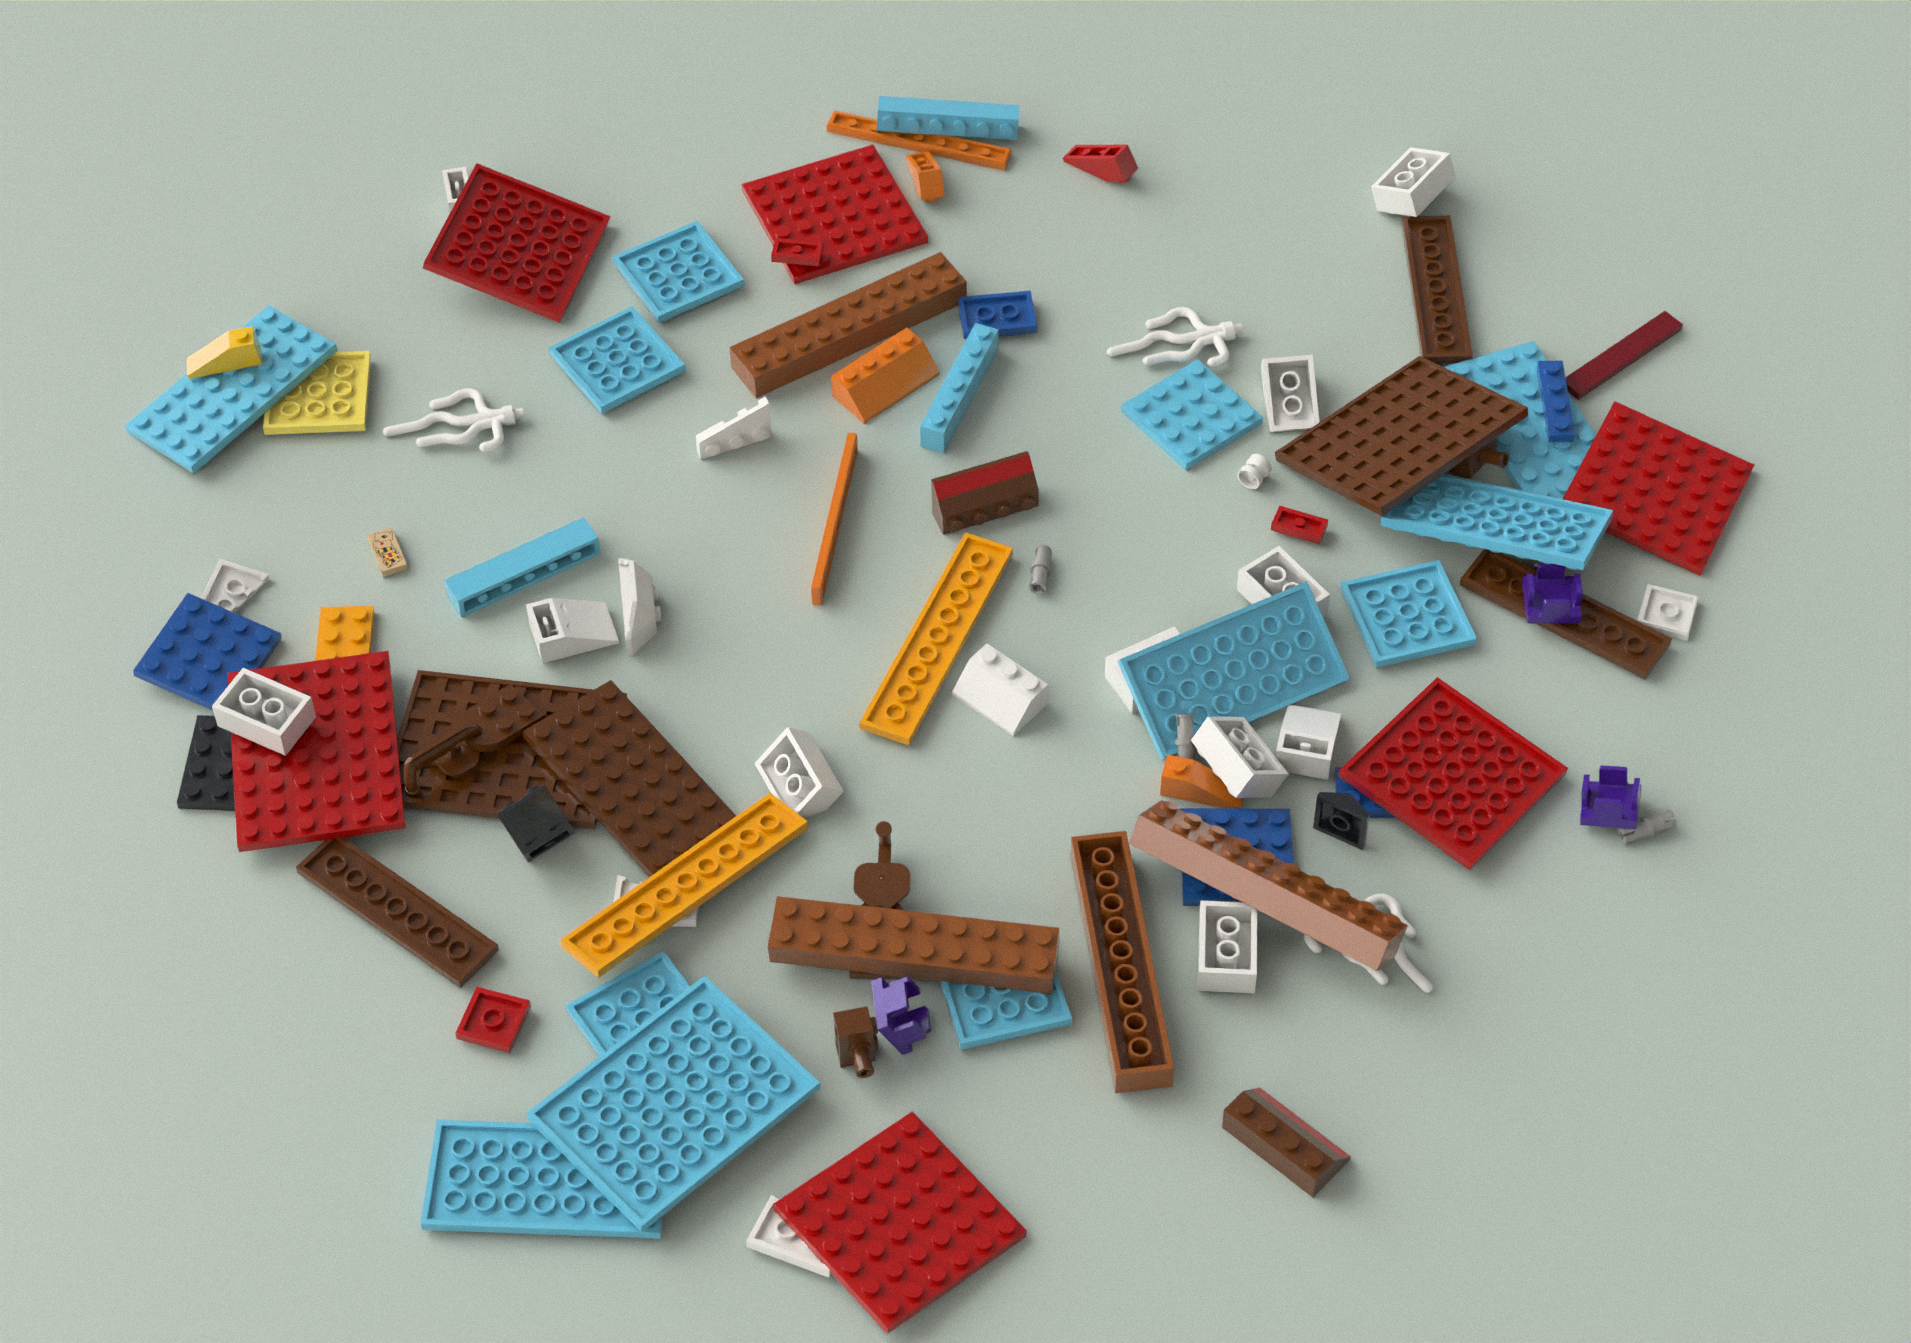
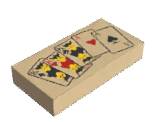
[367,528,408,577]

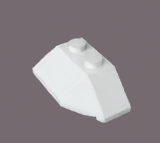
[618,558,661,656]

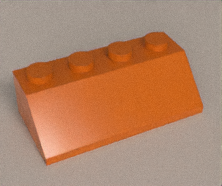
[831,327,940,424]

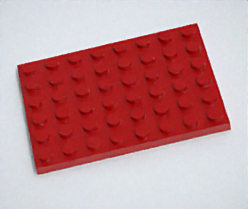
[228,651,406,852]

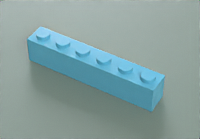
[877,96,1019,140]
[920,323,998,453]
[444,517,601,617]

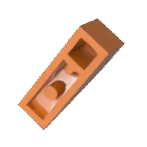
[906,151,945,202]
[1160,754,1244,808]

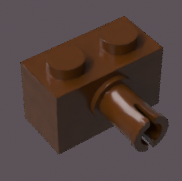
[1449,438,1509,478]
[833,1006,879,1078]

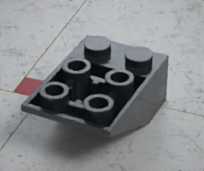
[497,784,575,862]

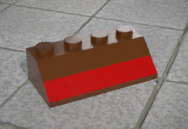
[931,451,1039,535]
[1222,1088,1351,1197]

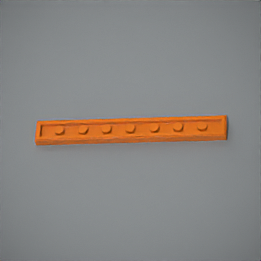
[827,110,1012,171]
[811,433,858,605]

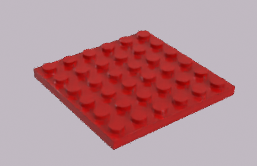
[742,144,928,284]
[423,163,611,323]
[1563,401,1754,576]
[1338,677,1568,870]
[774,1111,1027,1334]

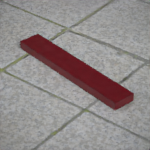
[1566,311,1683,400]

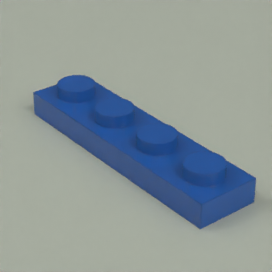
[1536,360,1575,442]

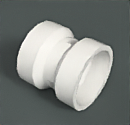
[1237,454,1272,490]

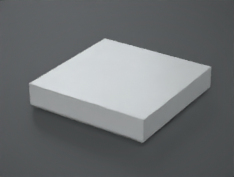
[1637,584,1699,641]

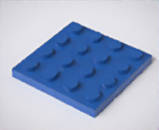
[133,593,282,710]
[1180,808,1293,906]

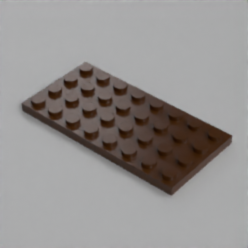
[523,680,736,877]

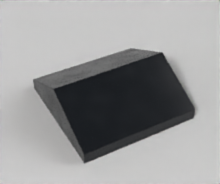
[1313,792,1370,850]

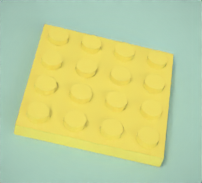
[263,351,371,435]

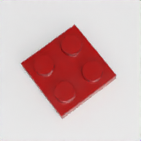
[455,987,531,1053]

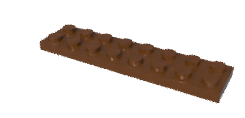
[1401,215,1473,364]
[1460,549,1672,679]
[296,838,499,988]

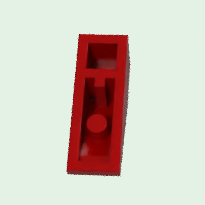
[1062,145,1139,183]

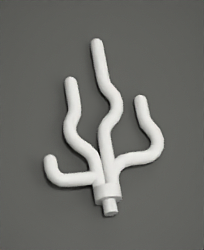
[1107,307,1243,367]
[383,388,524,452]
[1304,893,1433,993]

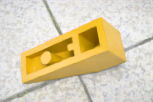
[187,326,262,379]

